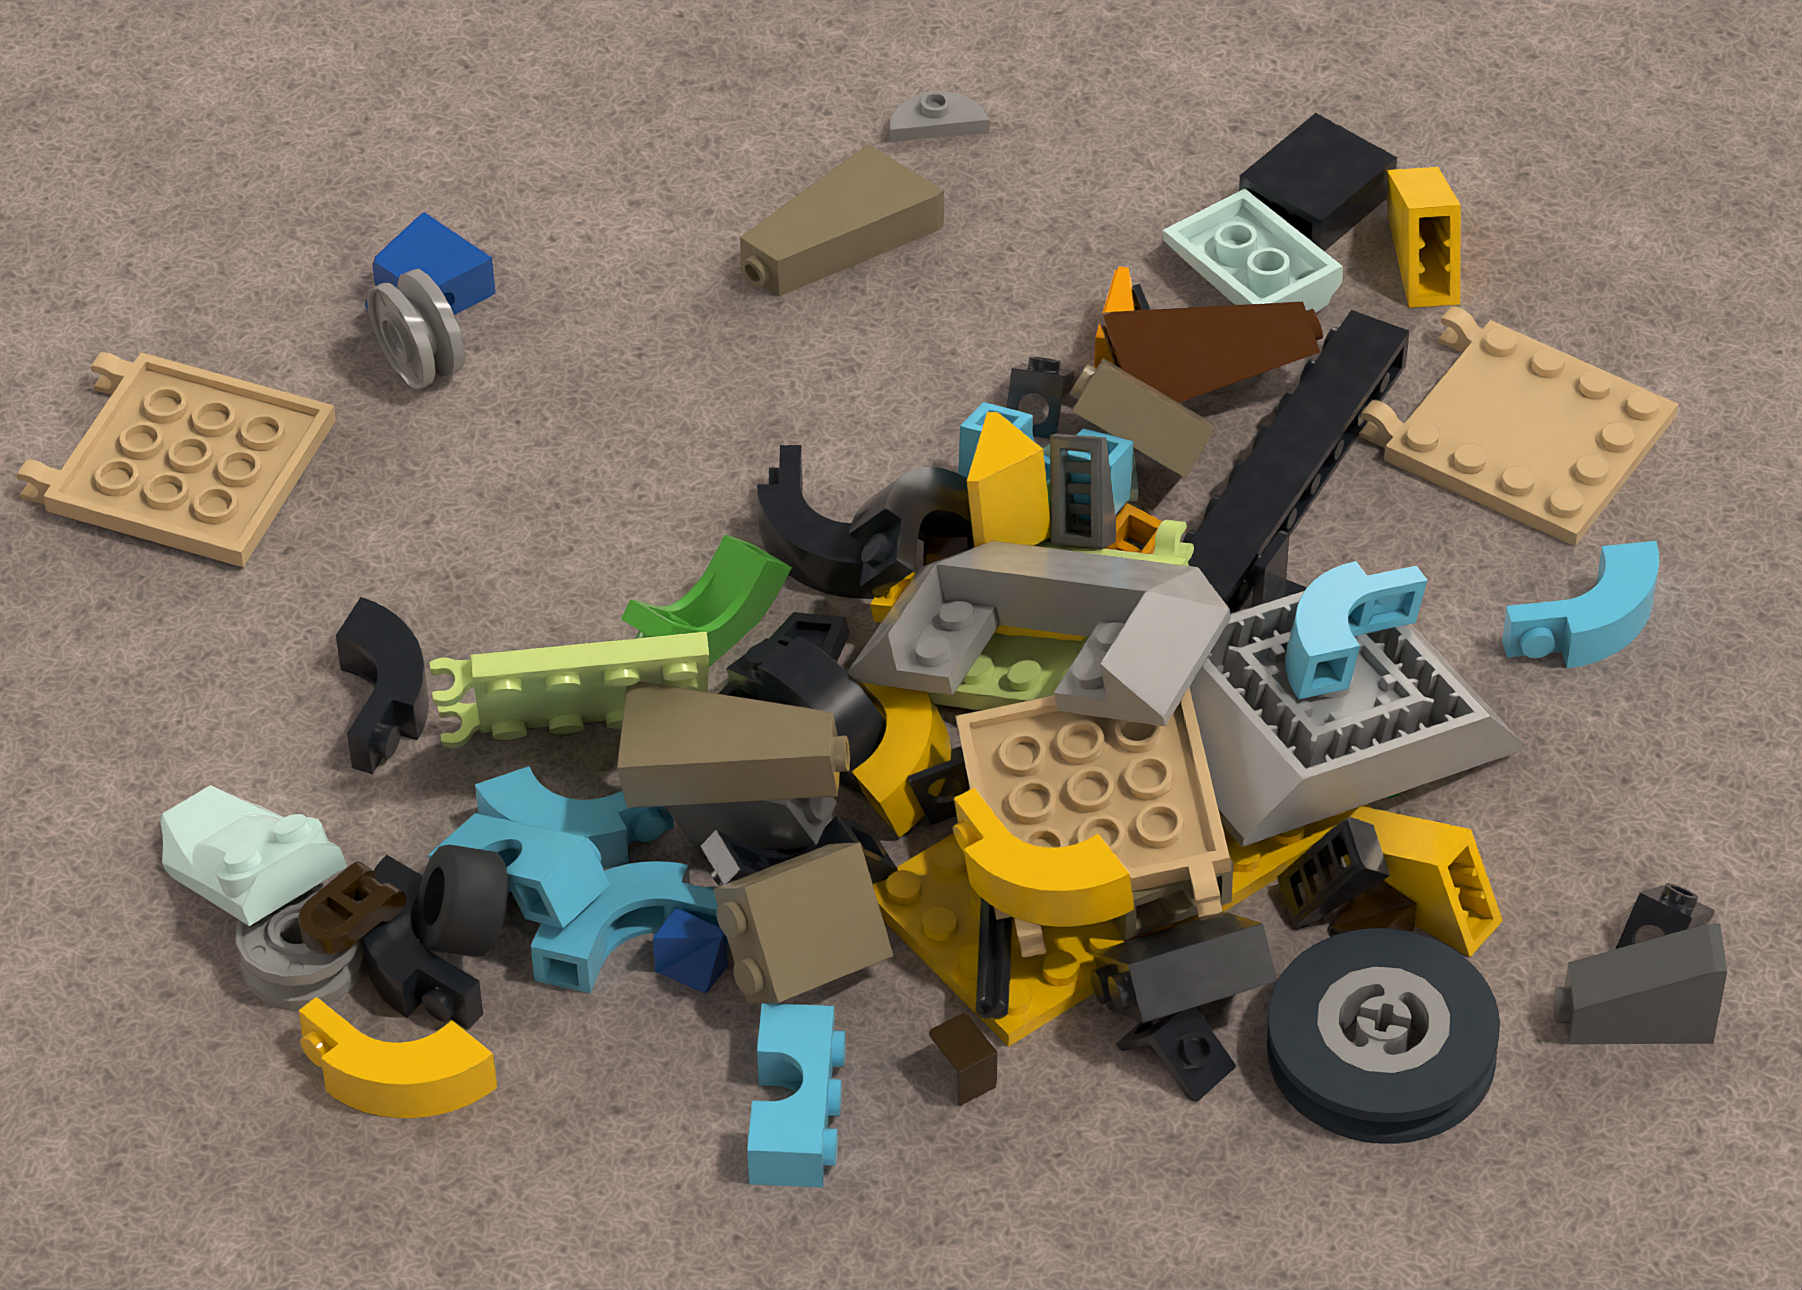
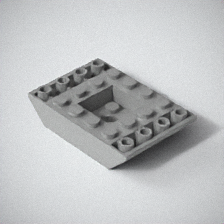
[1189,591,1523,847]

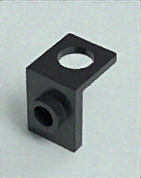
[1006,356,1075,439]
[1248,531,1307,607]
[908,746,970,825]
[1615,883,1715,949]
[1116,1007,1236,1102]

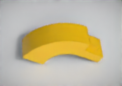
[851,682,951,838]
[953,787,1135,927]
[298,997,497,1118]

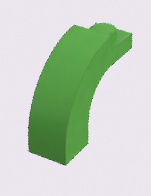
[621,535,792,666]

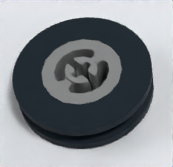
[1267,928,1500,1144]

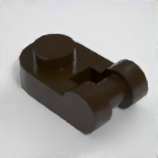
[298,861,406,954]

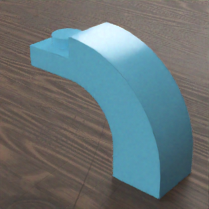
[531,861,730,994]

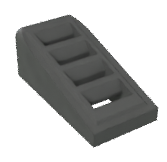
[1050,434,1116,549]

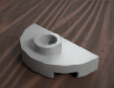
[889,91,989,142]

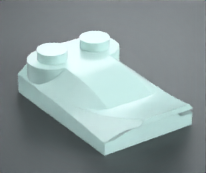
[1163,189,1343,312]
[160,785,347,926]

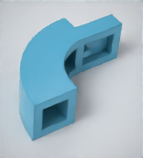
[1502,541,1659,668]
[1285,561,1427,699]
[475,766,674,869]

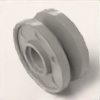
[367,269,465,389]
[236,884,365,1011]

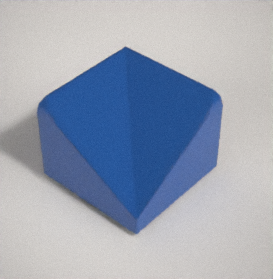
[653,908,728,993]

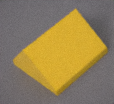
[967,412,1051,547]

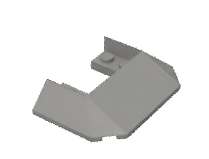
[848,541,1231,726]

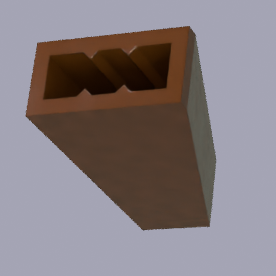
[1097,301,1323,403]

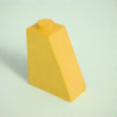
[1387,167,1461,308]
[1344,806,1503,957]

